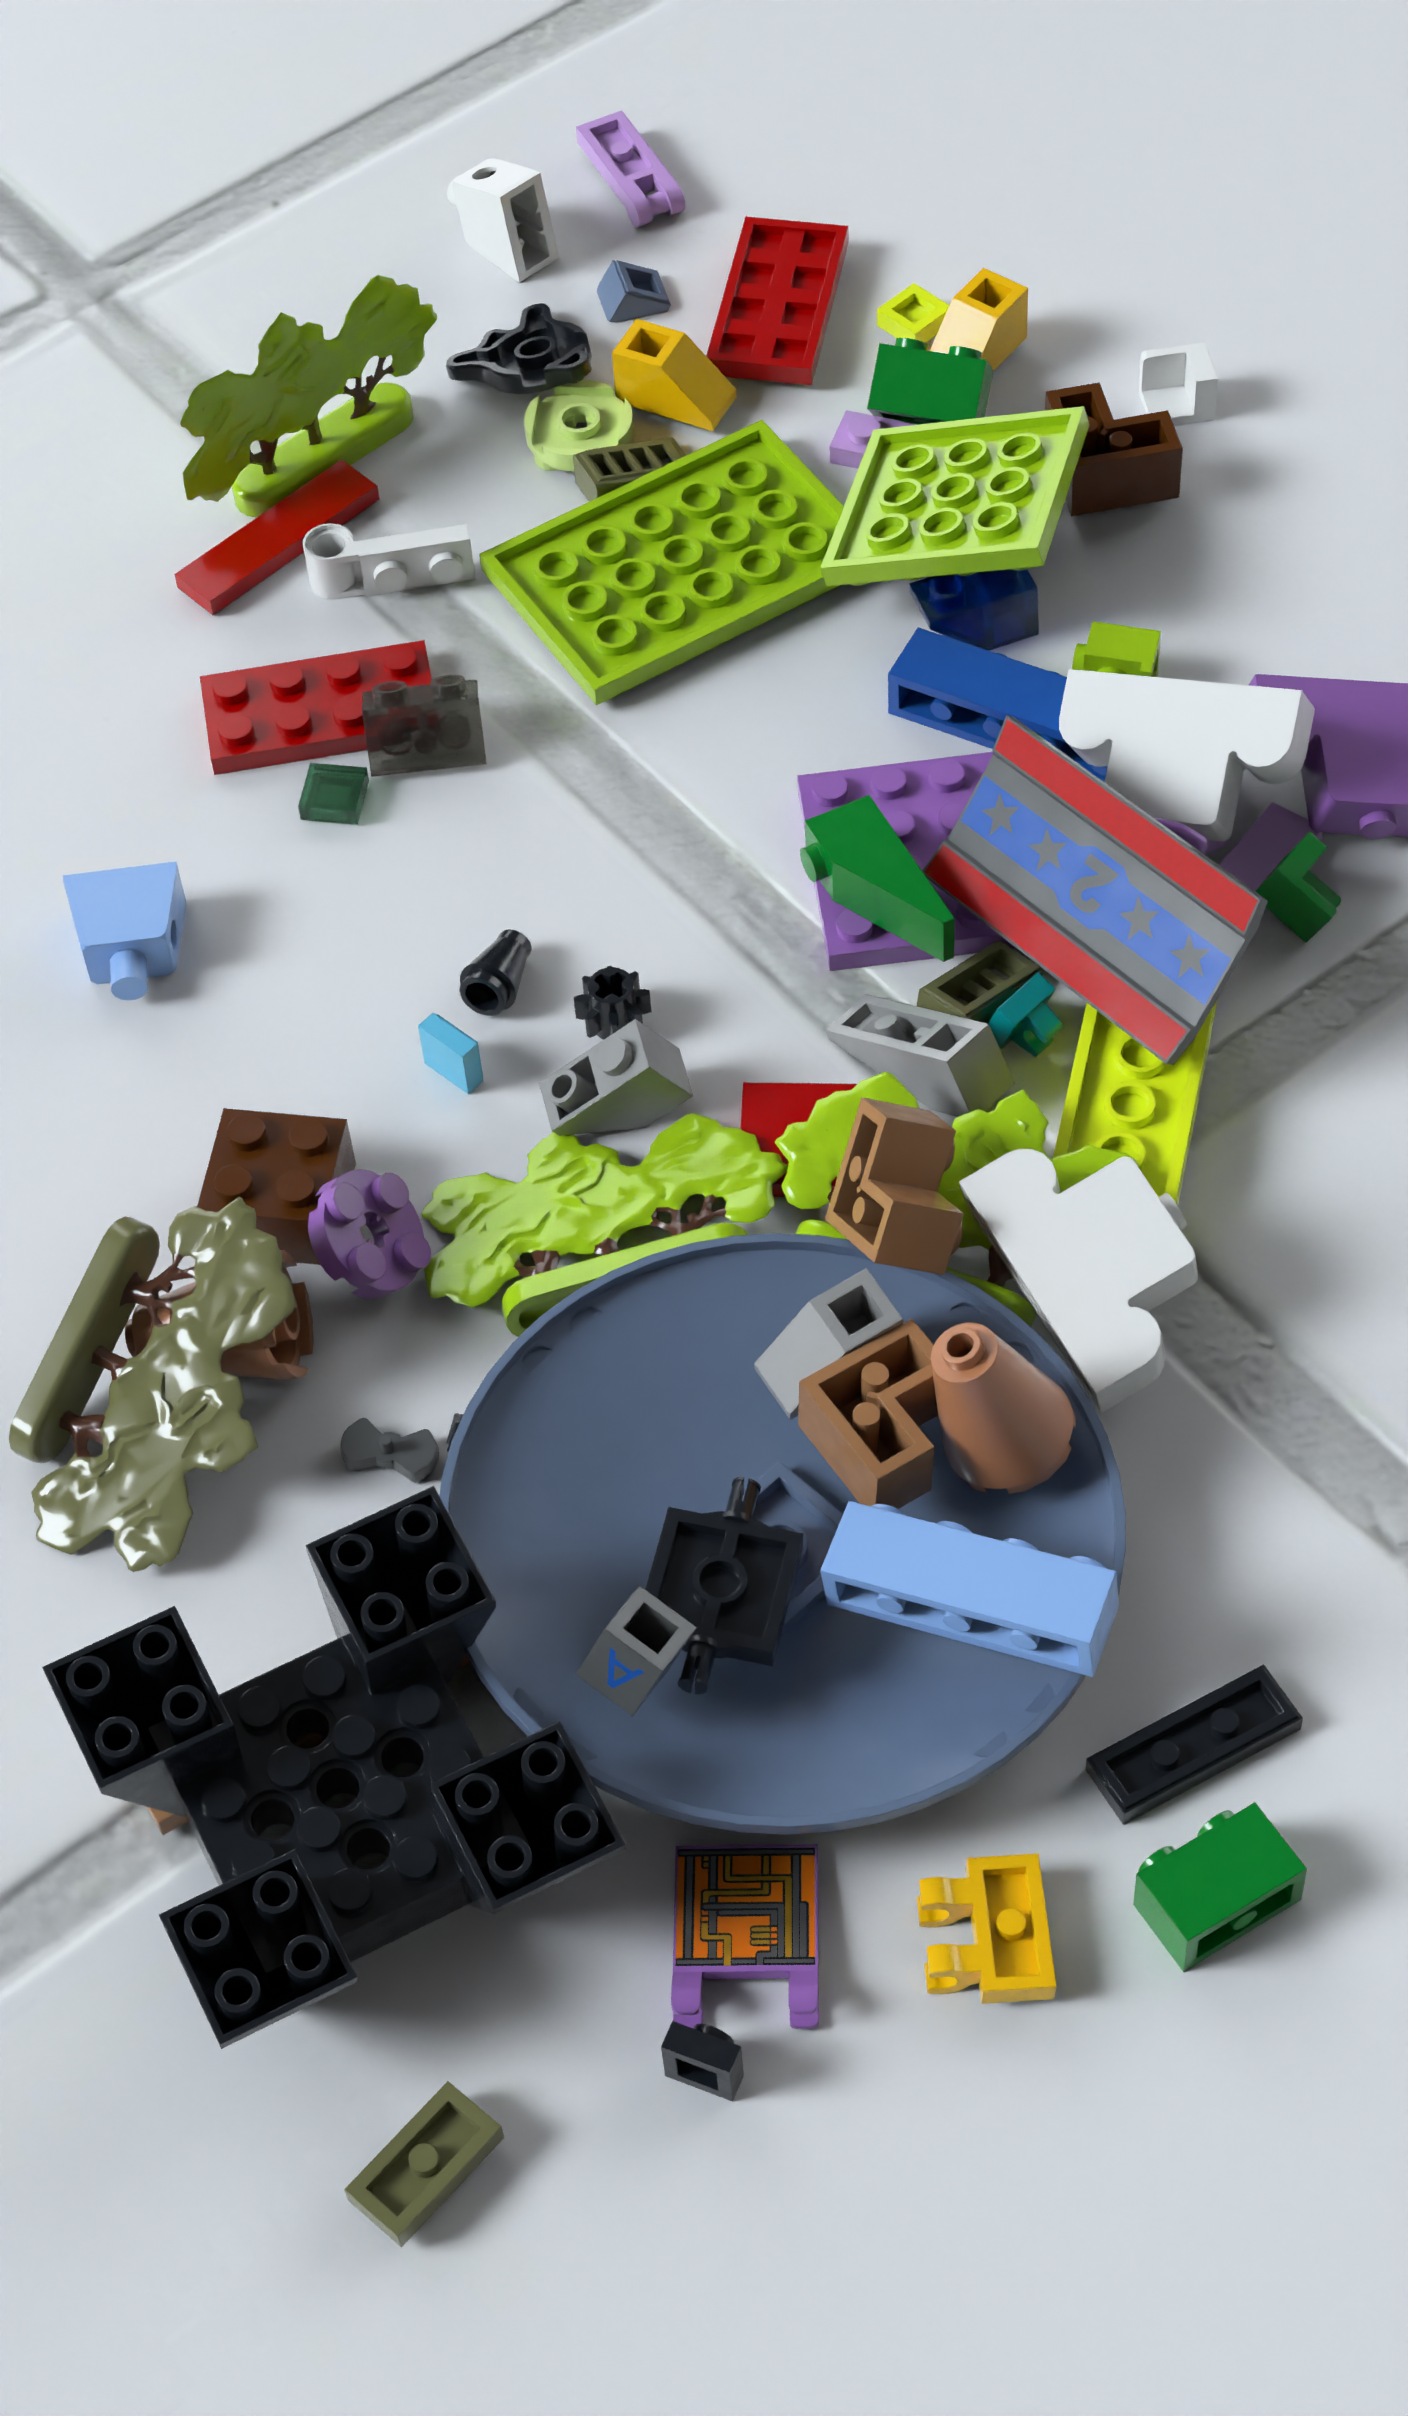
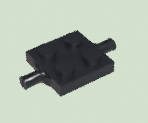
[645,1477,803,1695]

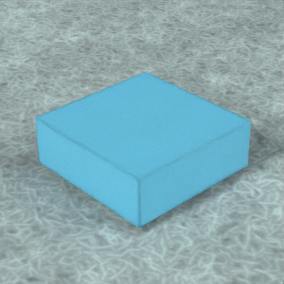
[418,1013,483,1094]

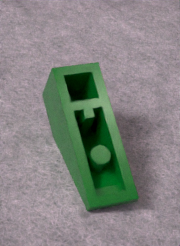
[800,795,955,962]

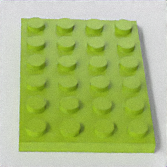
[479,420,844,706]

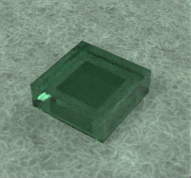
[298,763,369,825]

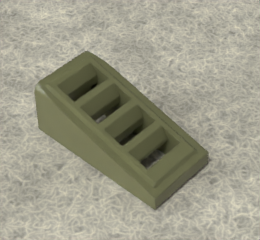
[573,437,686,501]
[917,940,1044,1024]

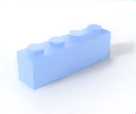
[820,1501,1119,1677]

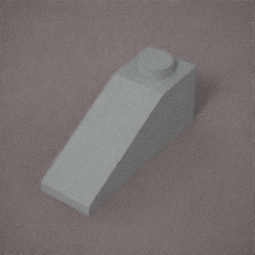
[825,994,1015,1117]

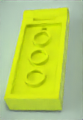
[1053,1000,1217,1206]

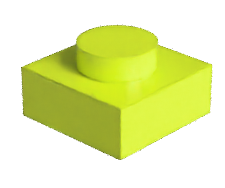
[877,283,949,343]

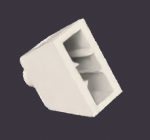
[447,158,559,283]

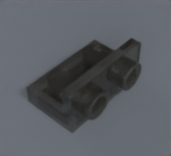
[362,675,487,777]

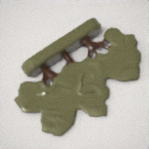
[9,1197,296,1572]

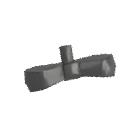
[340,1418,439,1483]

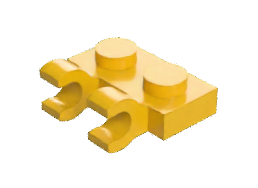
[917,1853,1057,2004]

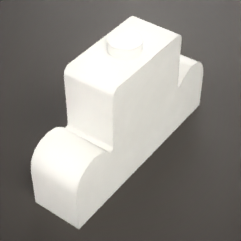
[1059,669,1315,841]
[959,1149,1198,1413]

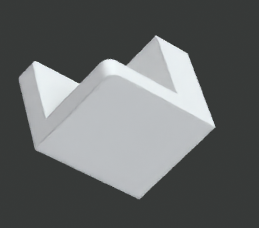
[1139,342,1218,426]

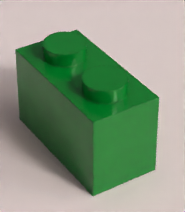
[867,338,994,425]
[1133,1802,1307,1972]

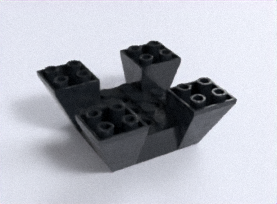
[42,1486,626,2049]

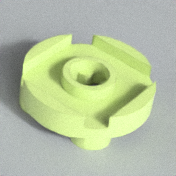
[524,380,634,472]

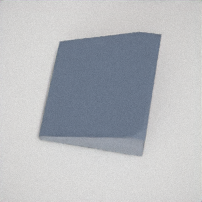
[597,260,671,322]

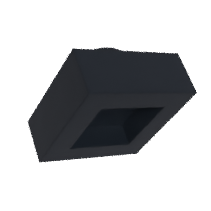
[661,2021,744,2102]

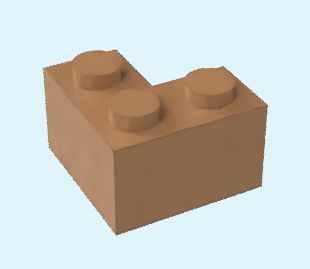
[825,1097,964,1275]
[798,1319,938,1509]

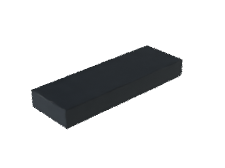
[1085,1664,1303,1825]

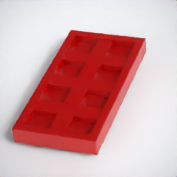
[706,216,849,385]
[200,640,442,775]

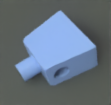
[63,861,186,1000]

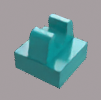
[988,972,1063,1057]

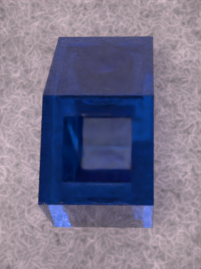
[909,569,1039,651]

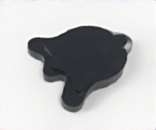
[446,303,592,394]

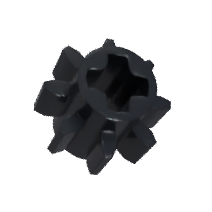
[573,966,652,1040]

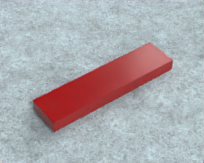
[174,459,380,615]

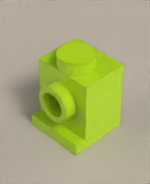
[1072,621,1161,677]

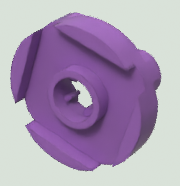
[308,1169,431,1299]

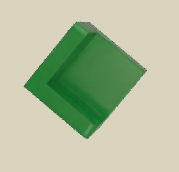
[1255,831,1341,943]

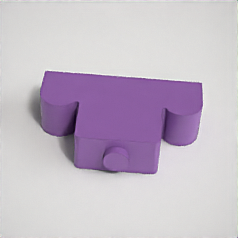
[1249,674,1408,839]

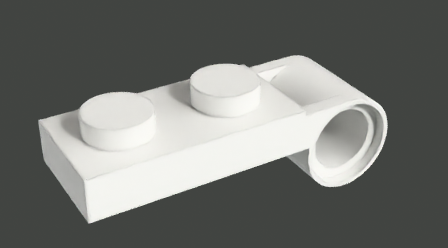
[303,523,476,599]

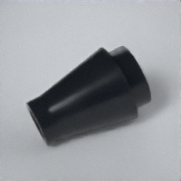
[459,929,532,1016]

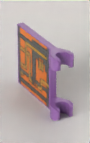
[671,1844,819,2029]

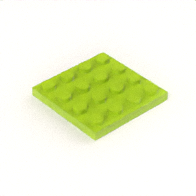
[820,406,1090,586]

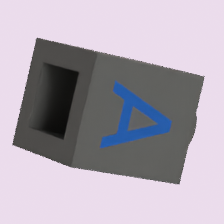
[576,1585,697,1717]

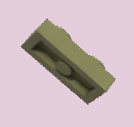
[344,2081,504,2248]

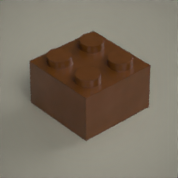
[197,1108,356,1265]

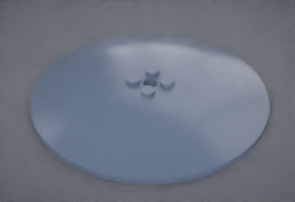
[439,1233,1126,1835]

